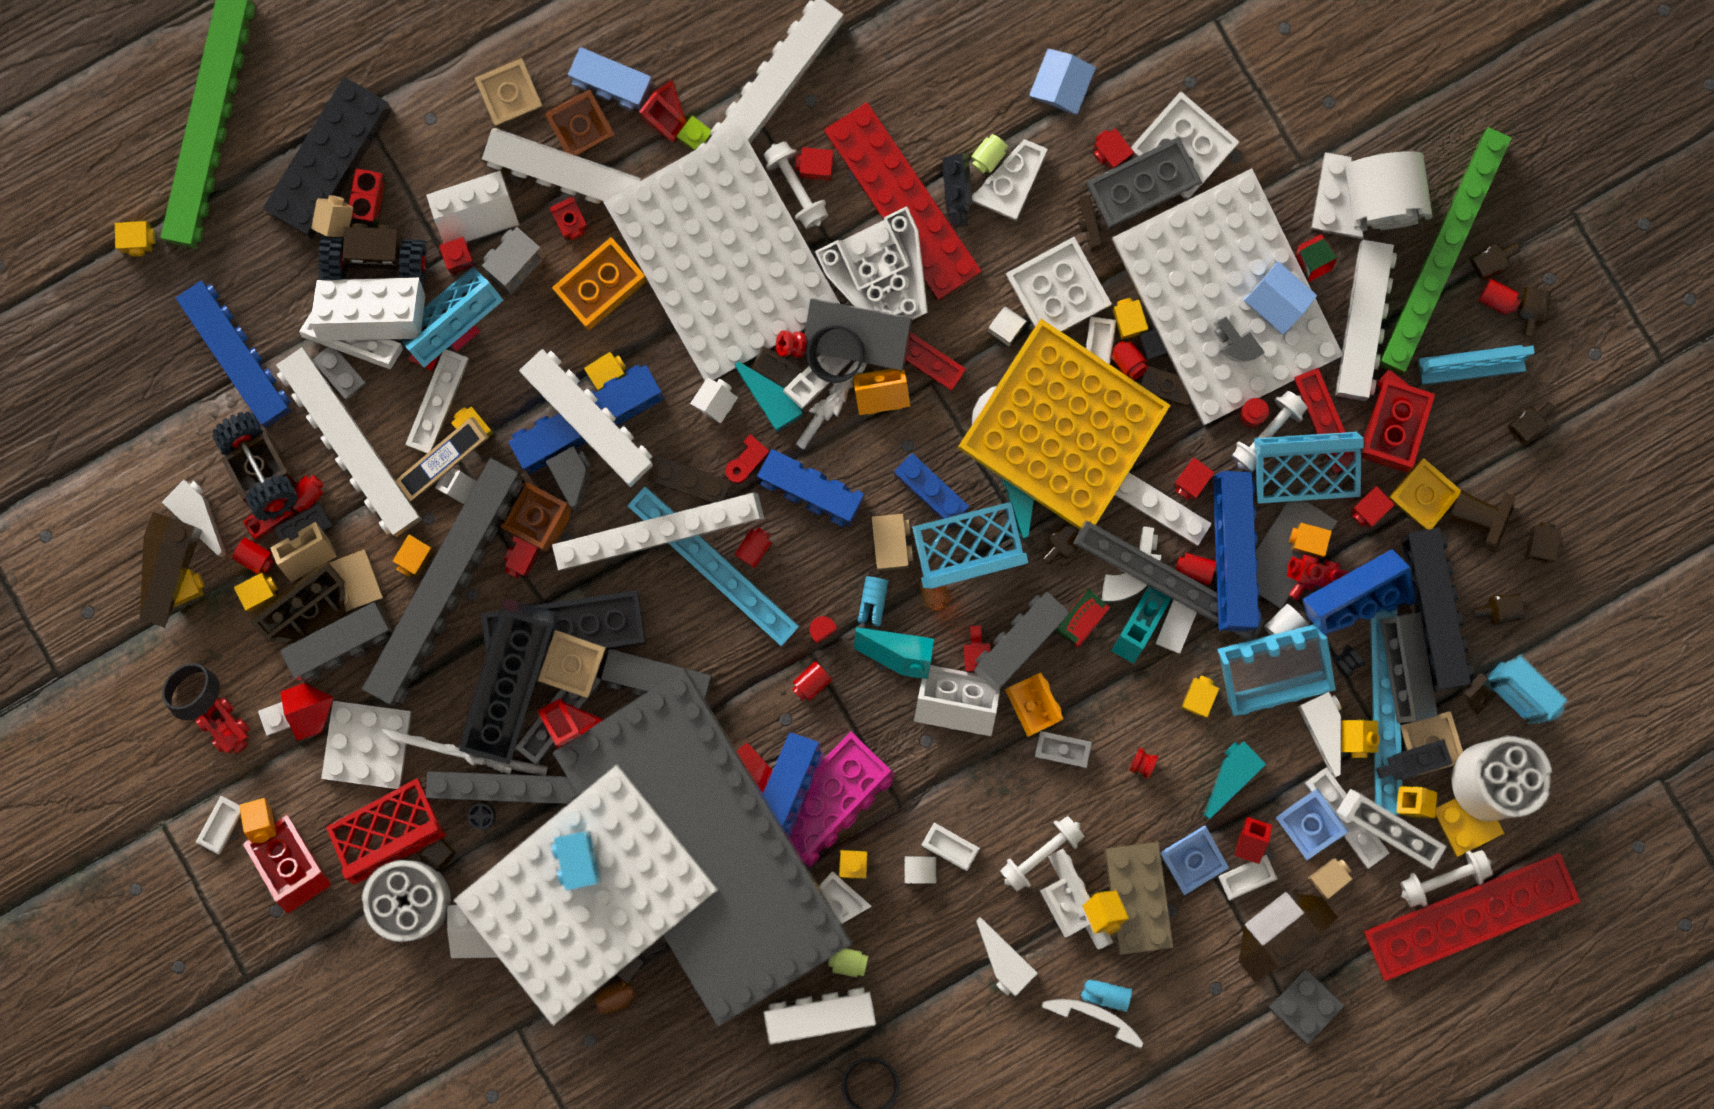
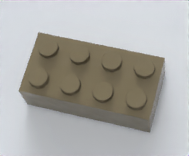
[1104,842,1173,955]

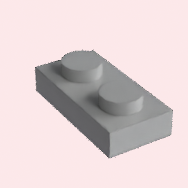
[312,347,366,400]
[1035,731,1092,768]

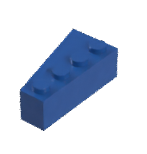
[757,449,865,528]
[1303,549,1416,635]
[763,732,823,839]

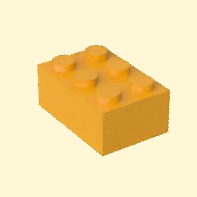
[552,237,647,331]

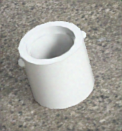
[1264,604,1309,650]

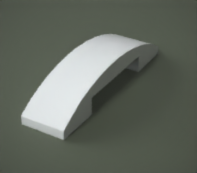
[783,354,852,409]
[1041,999,1143,1048]

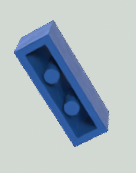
[894,453,969,528]

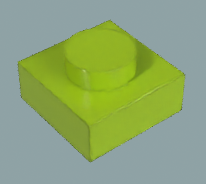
[677,116,711,151]

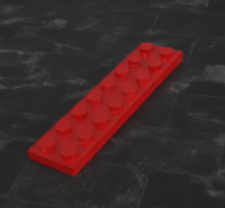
[824,102,982,301]
[1363,853,1581,981]

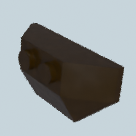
[250,562,346,643]
[1239,892,1338,982]

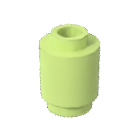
[971,134,1008,174]
[828,948,868,978]

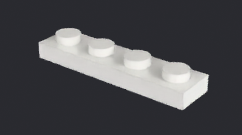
[299,312,403,369]
[405,349,469,453]
[1114,472,1212,546]
[1305,767,1389,869]

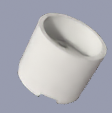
[1345,151,1432,231]
[1452,736,1552,821]
[362,861,451,941]

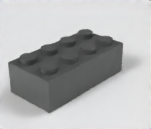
[280,602,394,683]

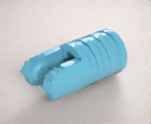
[858,576,889,626]
[1081,980,1132,1012]

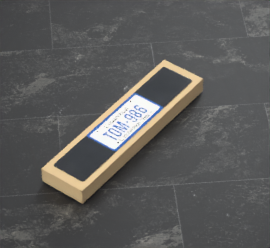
[395,417,489,501]

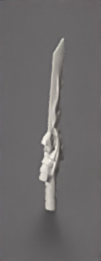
[796,361,866,450]
[381,729,548,776]

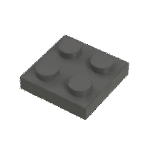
[1269,969,1344,1044]

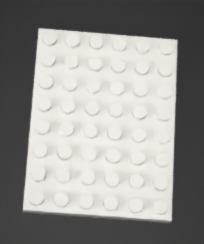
[604,125,840,381]
[1111,169,1343,425]
[454,765,718,1025]

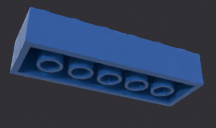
[508,365,665,475]

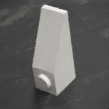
[162,480,226,558]
[1298,692,1341,777]
[976,917,1037,996]

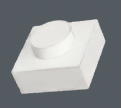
[258,702,290,736]

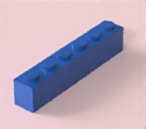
[176,280,292,428]
[1213,471,1261,632]

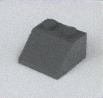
[546,446,592,512]

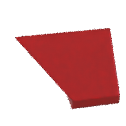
[639,80,688,142]
[280,683,334,741]
[538,698,603,748]

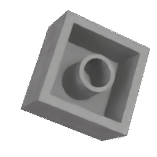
[482,227,545,294]

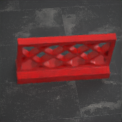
[326,778,446,885]

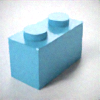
[552,830,601,891]

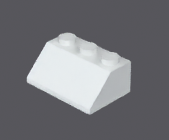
[426,171,519,244]
[914,665,1000,736]
[447,905,499,958]

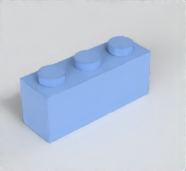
[568,47,653,111]

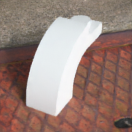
[1102,527,1161,603]

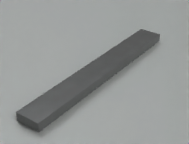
[1073,521,1266,641]

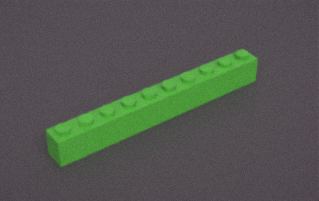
[160,0,255,249]
[1379,127,1512,376]

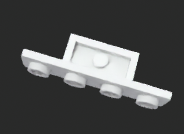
[1040,849,1113,950]

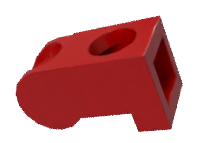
[725,434,770,484]
[243,506,298,540]

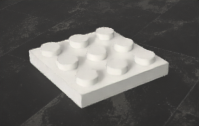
[1131,92,1239,200]
[1006,237,1112,332]
[321,701,412,789]

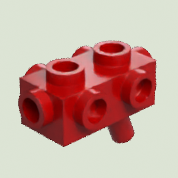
[1286,554,1349,601]
[195,697,251,754]

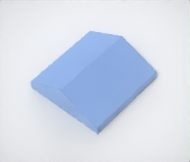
[1029,49,1096,115]
[1244,261,1317,335]
[1276,788,1349,860]
[1160,825,1229,895]

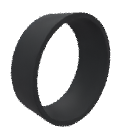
[807,326,864,383]
[162,663,220,720]
[841,1057,900,1109]

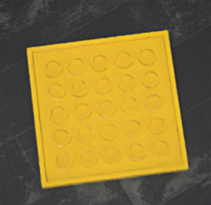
[957,319,1171,530]

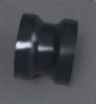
[1331,645,1365,678]
[467,803,496,830]

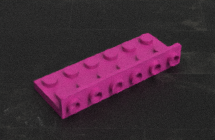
[790,732,895,867]

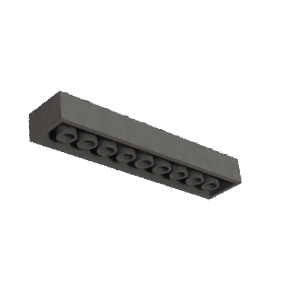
[362,458,524,707]

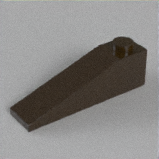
[140,512,202,628]

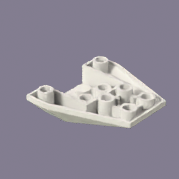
[815,206,928,320]

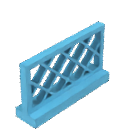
[400,266,503,367]
[1417,345,1534,385]
[1254,432,1363,503]
[912,502,1028,588]

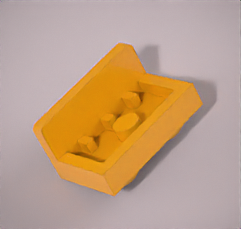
[1005,672,1063,737]

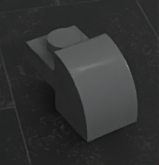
[1213,316,1265,362]

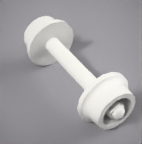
[764,141,828,228]
[1232,391,1308,472]
[1000,816,1085,892]
[1400,850,1492,907]

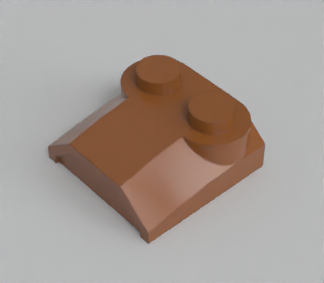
[545,89,615,156]
[501,482,571,551]

